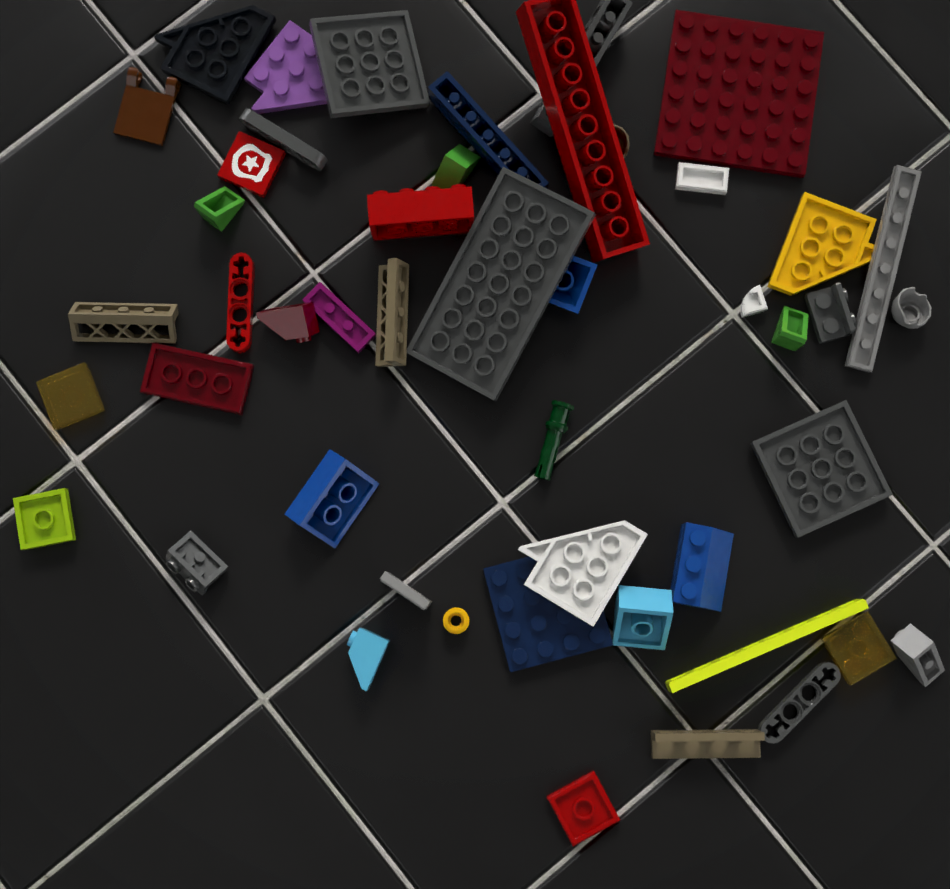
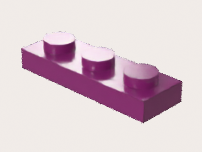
[302,282,376,354]

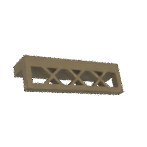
[375,258,409,367]
[68,302,179,344]
[651,729,765,759]

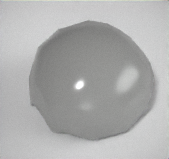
[891,287,932,329]

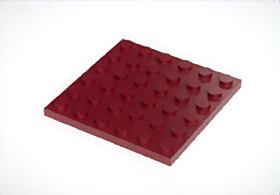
[653,10,824,178]

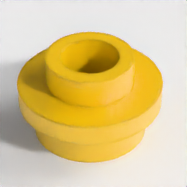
[443,607,469,634]

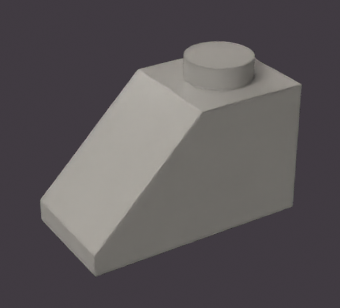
[890,623,945,687]

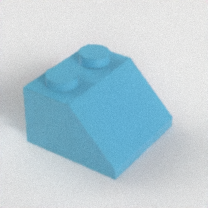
[612,585,673,650]

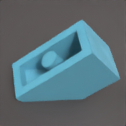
[347,627,390,691]

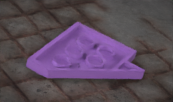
[244,20,327,114]

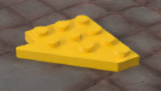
[767,192,877,296]

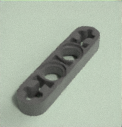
[239,108,328,171]
[758,662,841,744]

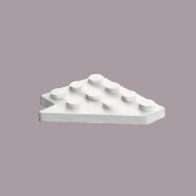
[518,520,648,627]

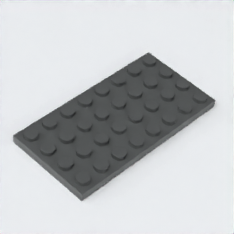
[407,167,596,401]

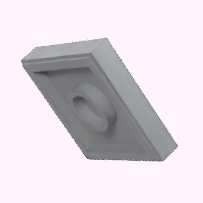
[380,571,432,610]

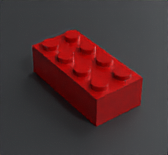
[367,184,474,241]

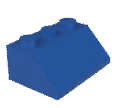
[285,449,380,548]
[670,522,734,612]

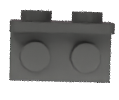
[804,282,856,344]
[165,531,228,595]

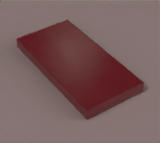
[140,342,254,415]

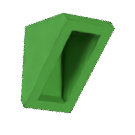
[432,144,480,189]
[194,186,245,232]
[771,305,809,351]

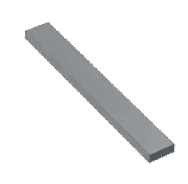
[845,165,922,373]

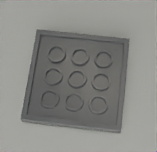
[309,10,430,118]
[750,400,893,538]

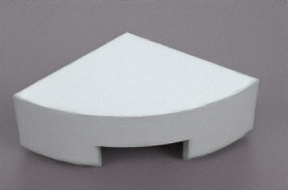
[740,285,768,318]

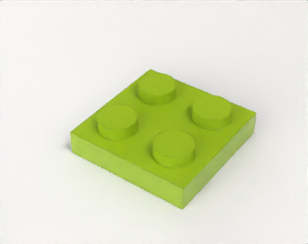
[13,488,76,550]

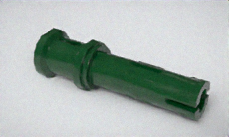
[534,400,574,481]

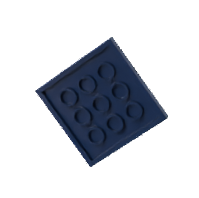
[483,557,613,672]

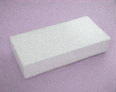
[675,162,729,195]

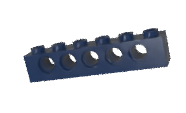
[428,71,549,189]

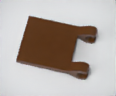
[113,67,181,146]

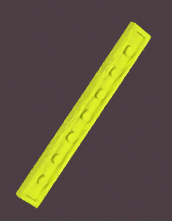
[665,599,869,693]

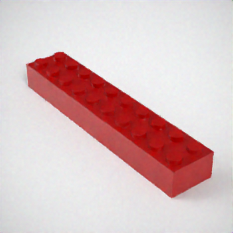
[516,0,650,263]

